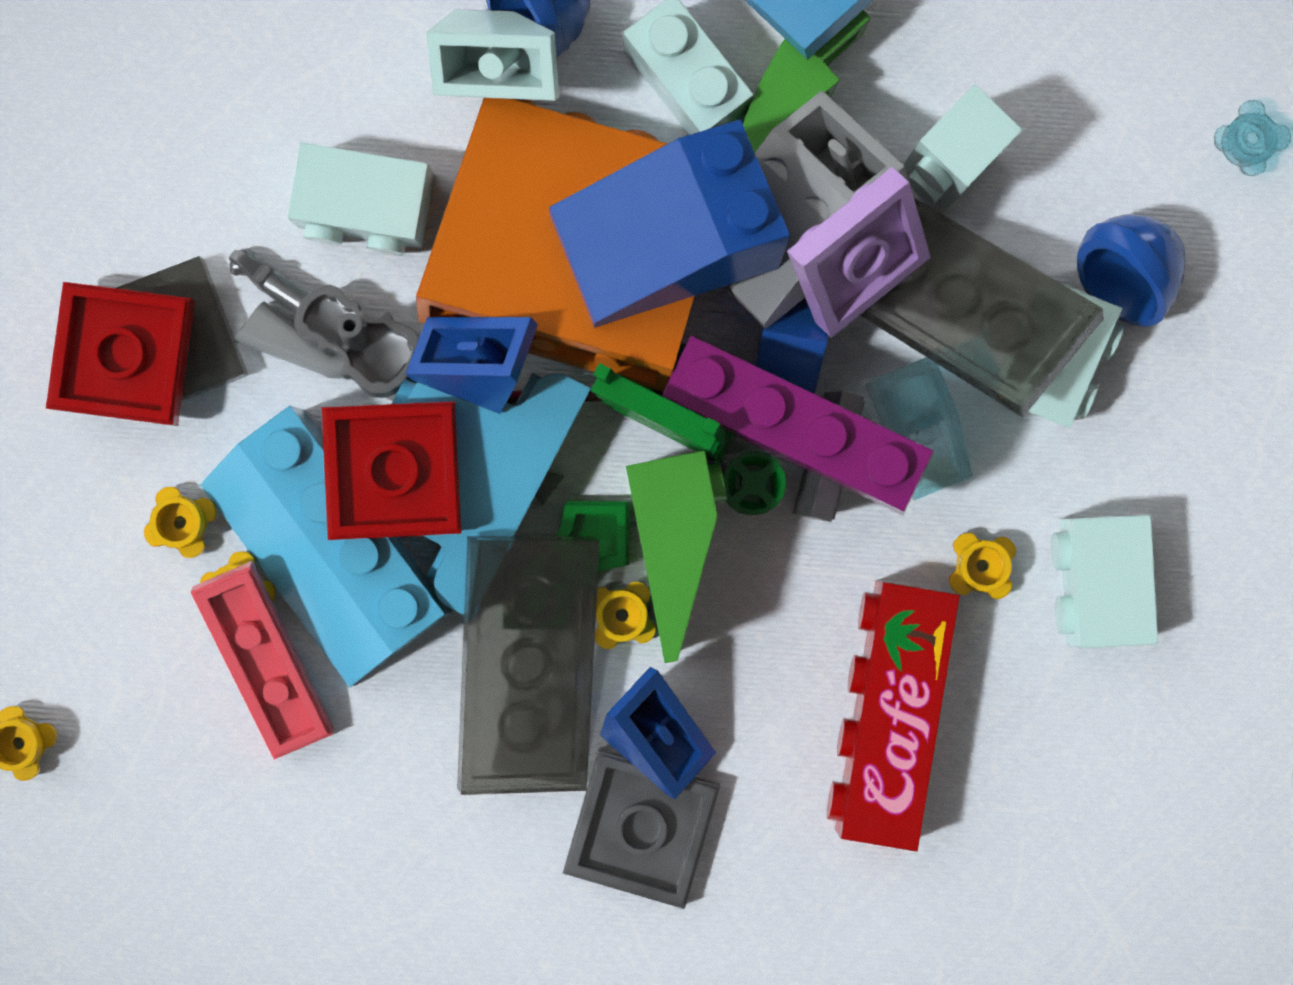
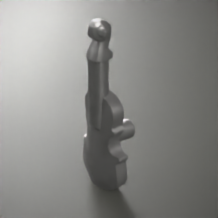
[229,249,419,398]

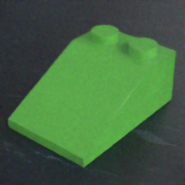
[626,450,727,663]

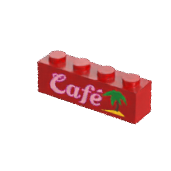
[826,581,960,852]

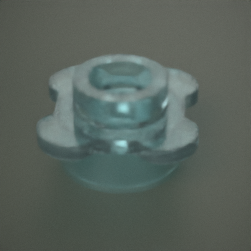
[1214,100,1291,176]

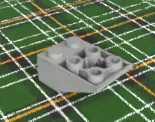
[724,90,909,329]

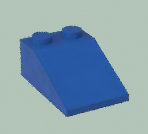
[549,119,790,328]

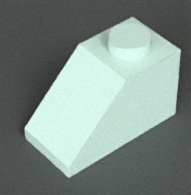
[426,9,559,101]

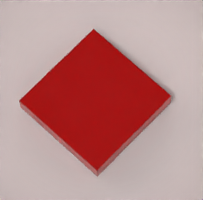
[45,282,195,426]
[321,401,462,540]

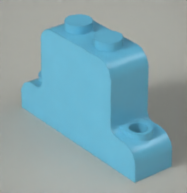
[392,373,591,618]

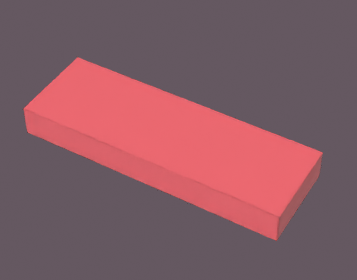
[190,561,334,760]

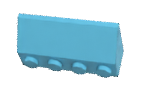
[200,405,453,687]

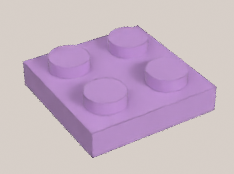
[787,167,931,338]

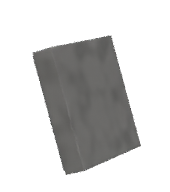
[563,749,720,909]

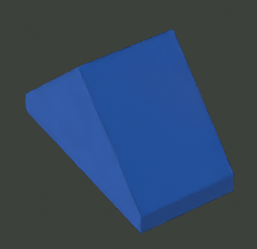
[754,298,828,394]
[405,317,538,414]
[600,667,716,799]

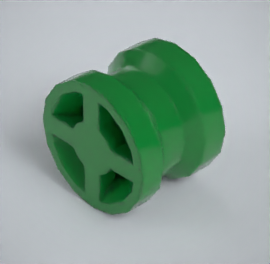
[722,451,786,516]

